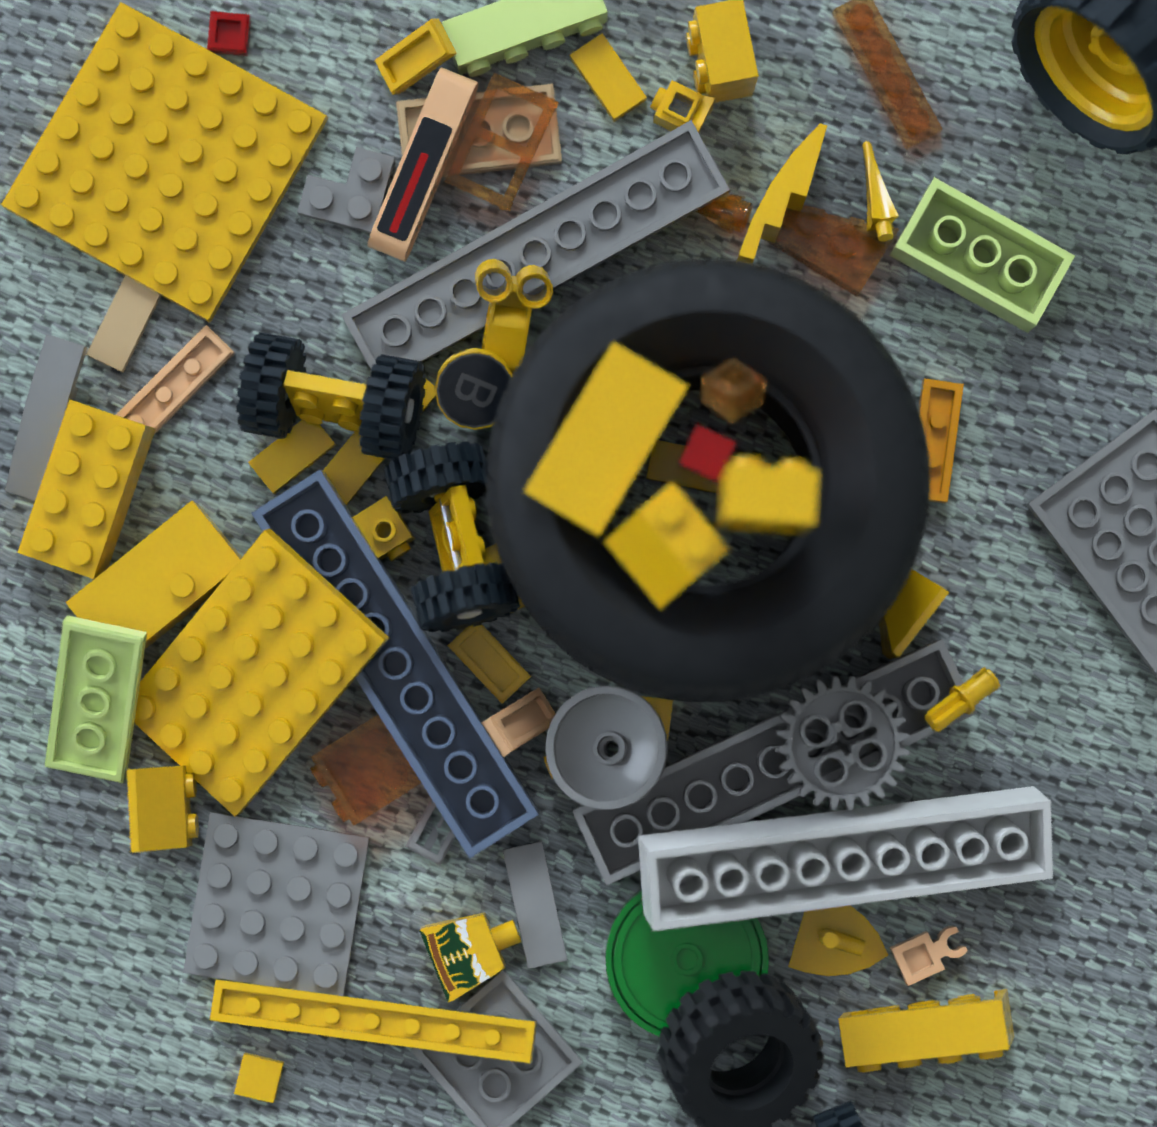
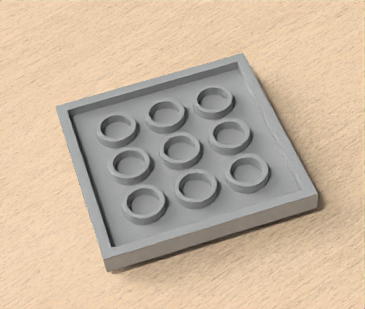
[183,812,370,996]

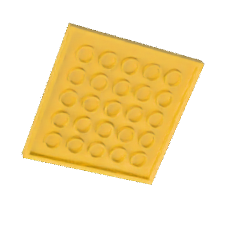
[1,2,328,323]

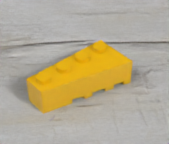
[838,989,1015,1073]

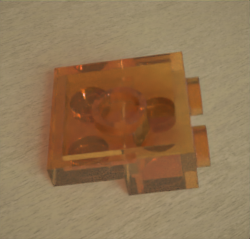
[310,715,421,826]

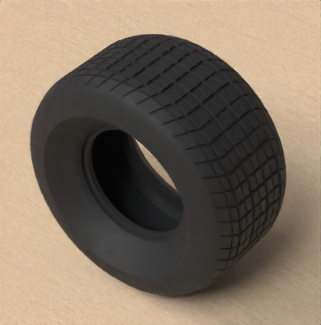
[486,259,931,702]

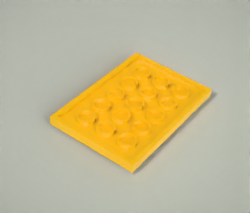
[134,528,389,817]

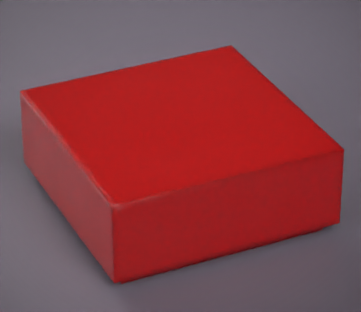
[207,11,251,56]
[678,425,736,483]

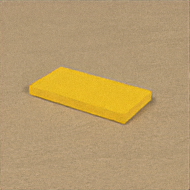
[524,342,688,537]

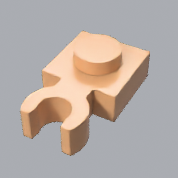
[889,926,968,986]

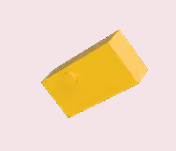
[65,500,242,649]

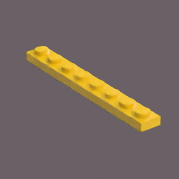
[210,980,537,1063]

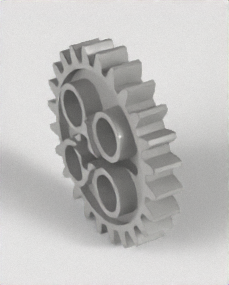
[775,676,910,810]

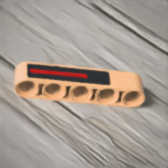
[367,67,479,262]

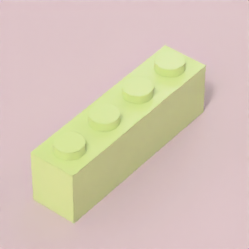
[442,0,608,77]

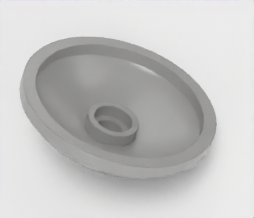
[546,686,668,810]

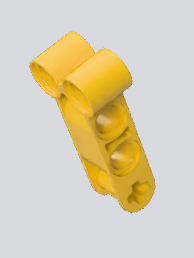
[475,259,553,374]

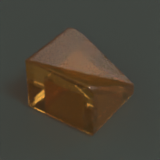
[701,358,765,423]

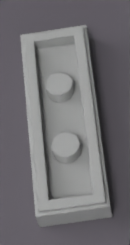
[503,841,568,969]

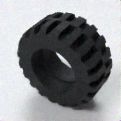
[658,971,824,1127]

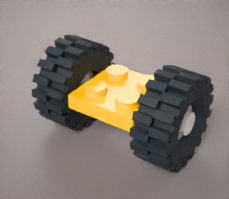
[236,332,426,460]
[384,441,520,632]

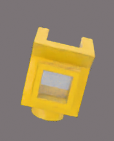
[650,80,715,134]

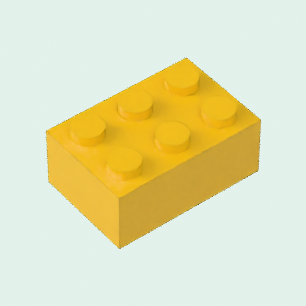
[716,457,819,535]

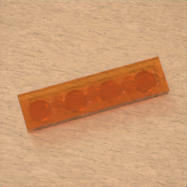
[832,0,943,150]

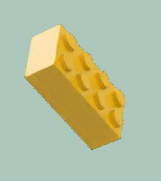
[17,399,156,579]

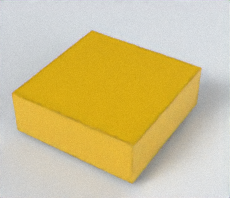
[234,1052,284,1103]

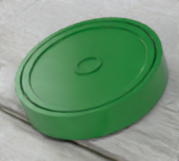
[605,889,769,1037]

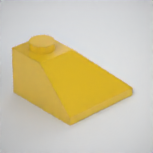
[879,569,949,659]

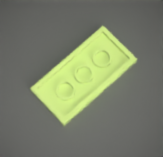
[45,615,147,783]

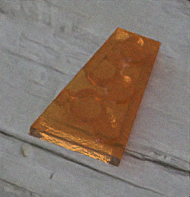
[765,205,899,297]

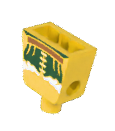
[419,912,522,1003]

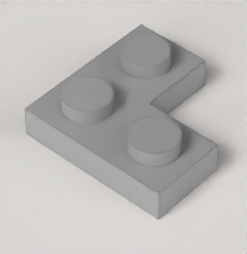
[297,147,395,234]

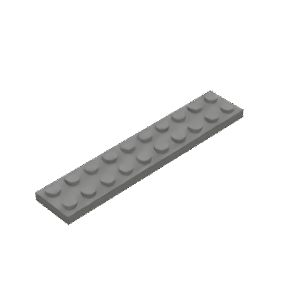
[341,120,730,369]

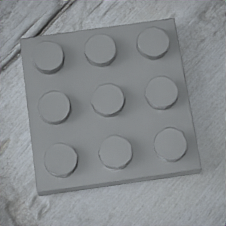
[411,969,583,1127]

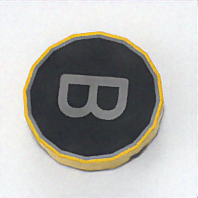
[435,348,513,430]

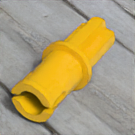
[925,667,1000,732]

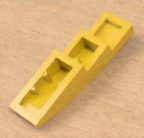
[737,123,828,264]

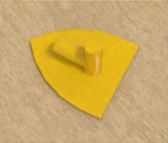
[788,905,888,976]

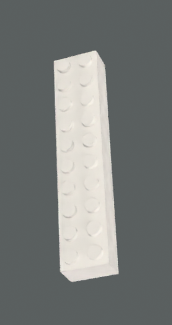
[638,786,1053,931]

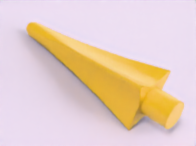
[862,141,899,242]

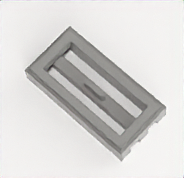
[405,799,456,865]

